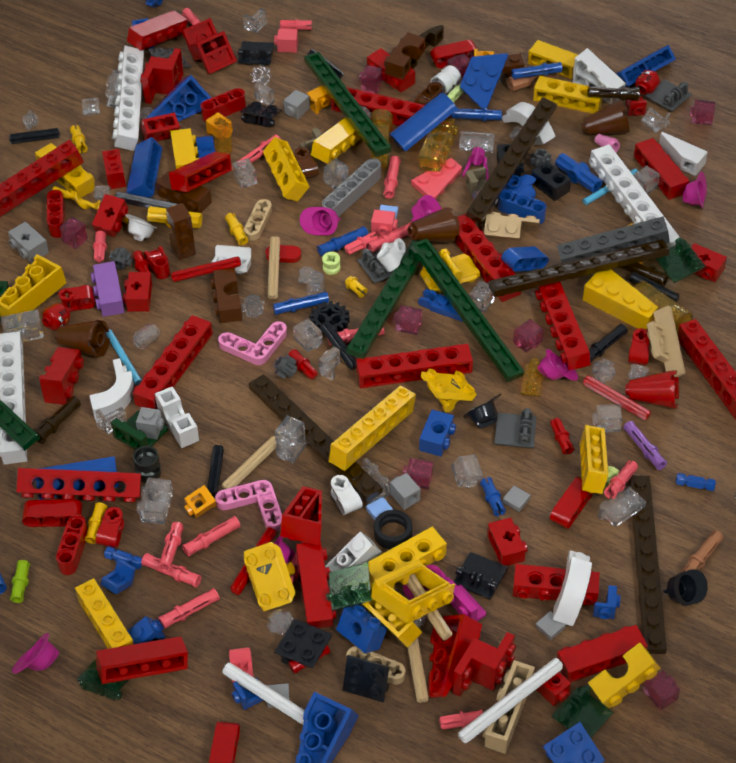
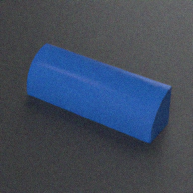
[615,45,676,87]
[389,92,458,152]
[126,137,163,198]
[36,456,119,500]

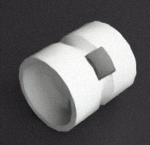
[430,65,462,94]

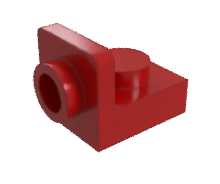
[625,97,647,116]

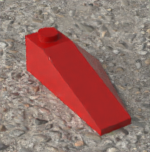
[428,614,482,698]

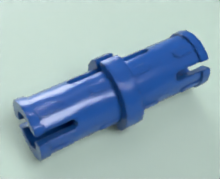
[480,477,506,516]

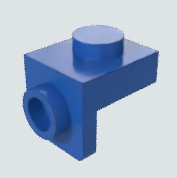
[196,136,216,158]
[100,559,136,595]
[593,585,621,619]
[127,616,165,644]
[231,678,264,710]

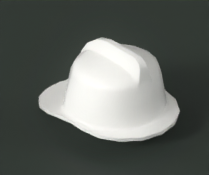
[125,214,157,241]

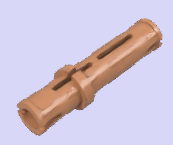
[680,530,724,572]

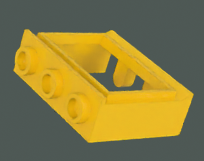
[371,559,455,624]

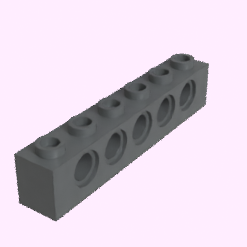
[557,216,670,263]

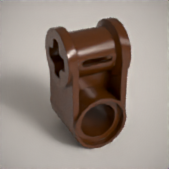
[414,82,443,105]
[294,147,319,179]

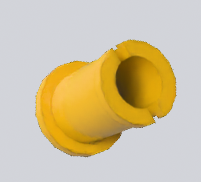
[345,276,368,298]

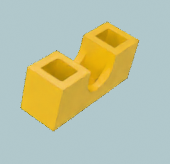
[588,643,661,708]

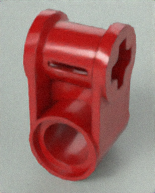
[144,246,170,279]
[59,285,96,312]
[628,328,649,365]
[96,507,125,548]

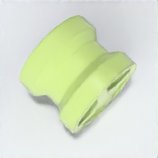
[322,252,340,275]

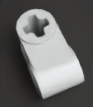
[377,238,406,272]
[331,475,363,515]

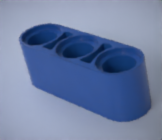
[497,189,546,224]
[501,246,549,272]

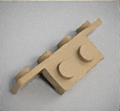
[474,212,540,240]
[647,306,686,377]

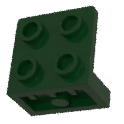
[111,410,168,450]

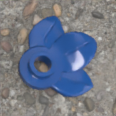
[506,175,536,198]

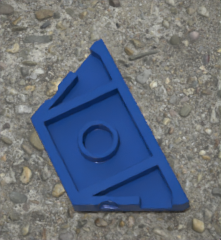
[460,53,508,109]

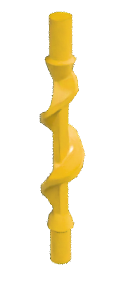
[52,186,129,224]

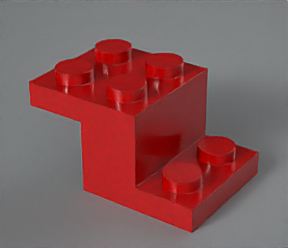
[181,18,237,74]
[140,48,184,104]
[452,632,516,697]

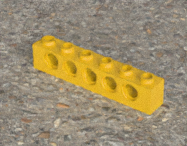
[329,385,416,471]

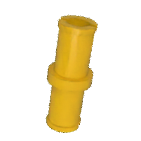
[69,125,88,154]
[225,213,249,246]
[85,502,107,544]

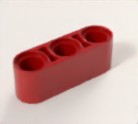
[430,40,477,68]
[201,88,246,122]
[47,189,65,238]
[549,476,593,529]
[22,499,83,527]
[56,515,88,575]
[209,721,240,763]

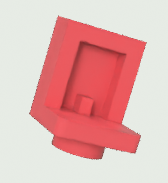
[229,647,254,683]

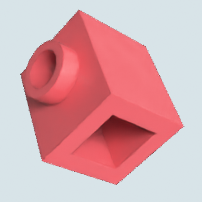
[274,29,298,53]
[371,209,398,235]

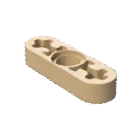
[244,199,272,241]
[347,646,405,685]

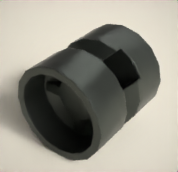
[133,446,161,483]

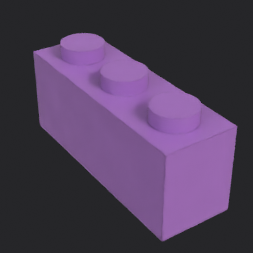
[91,261,124,317]

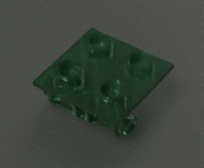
[655,237,706,283]
[326,562,372,611]
[77,659,129,701]
[551,685,614,738]

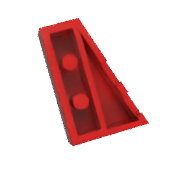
[39,347,84,405]
[280,486,322,546]

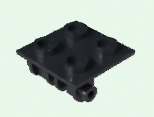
[238,41,274,65]
[240,102,283,128]
[454,552,508,600]
[274,619,333,669]
[342,655,390,703]

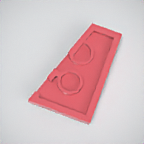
[411,158,462,200]

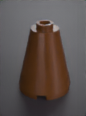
[581,100,630,135]
[407,207,460,243]
[55,320,110,358]

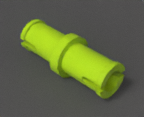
[10,560,31,603]

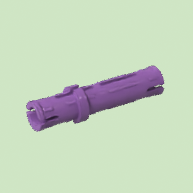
[623,421,667,470]

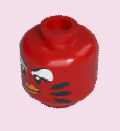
[635,70,660,95]
[42,303,70,331]

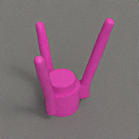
[462,147,489,180]

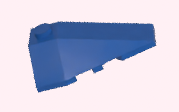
[145,75,211,122]

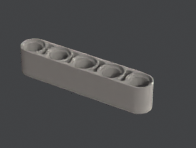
[322,158,381,217]

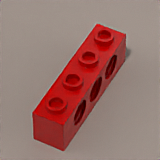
[513,564,600,605]

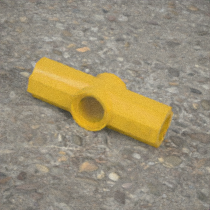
[147,205,203,228]

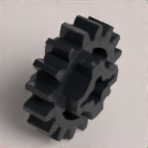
[309,301,350,335]

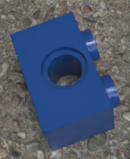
[419,410,456,457]
[336,605,388,654]

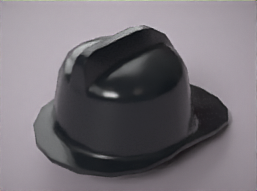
[463,394,502,429]
[663,569,708,606]

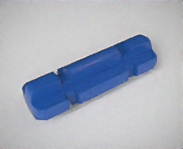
[676,473,716,491]
[104,546,142,569]

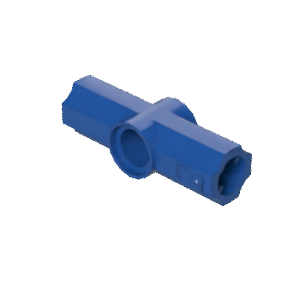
[555,153,603,192]

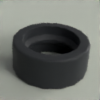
[374,510,413,550]

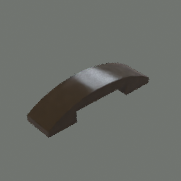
[410,25,444,69]

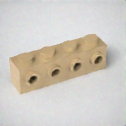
[482,660,535,754]

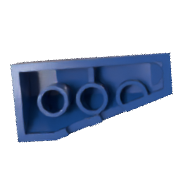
[295,692,359,763]

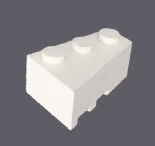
[572,48,625,104]

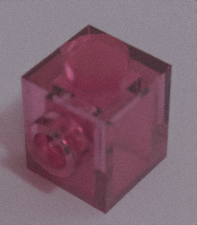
[447,54,470,79]
[359,65,382,94]
[689,99,715,125]
[60,217,88,249]
[393,305,422,335]
[513,319,543,353]
[403,458,433,489]
[644,670,680,711]

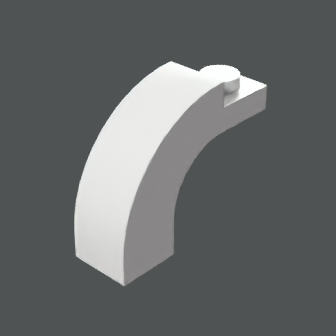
[502,102,556,145]
[89,359,134,422]
[553,550,592,626]

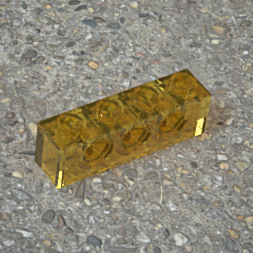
[418,118,458,172]

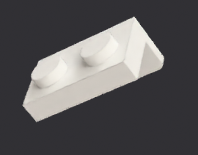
[211,245,251,274]

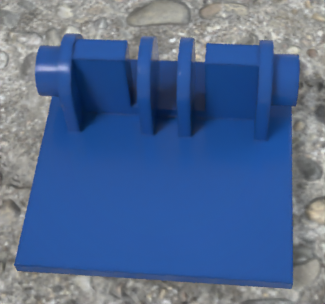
[543,722,605,763]

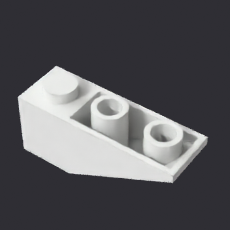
[659,132,708,176]
[325,531,382,588]

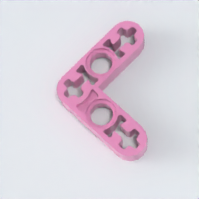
[218,321,287,365]
[215,480,282,532]

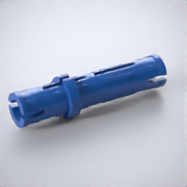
[511,62,562,80]
[450,108,502,121]
[317,226,368,256]
[273,292,329,315]

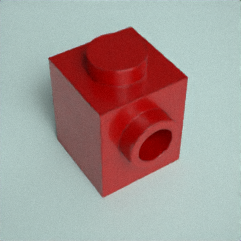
[536,672,571,706]

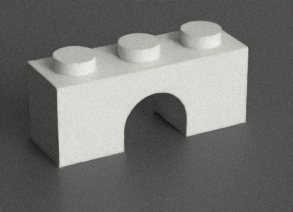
[155,386,199,448]

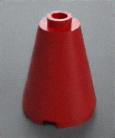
[625,370,679,409]

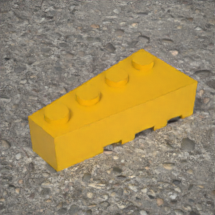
[0,254,67,325]
[583,269,658,331]

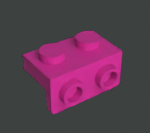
[448,579,486,621]

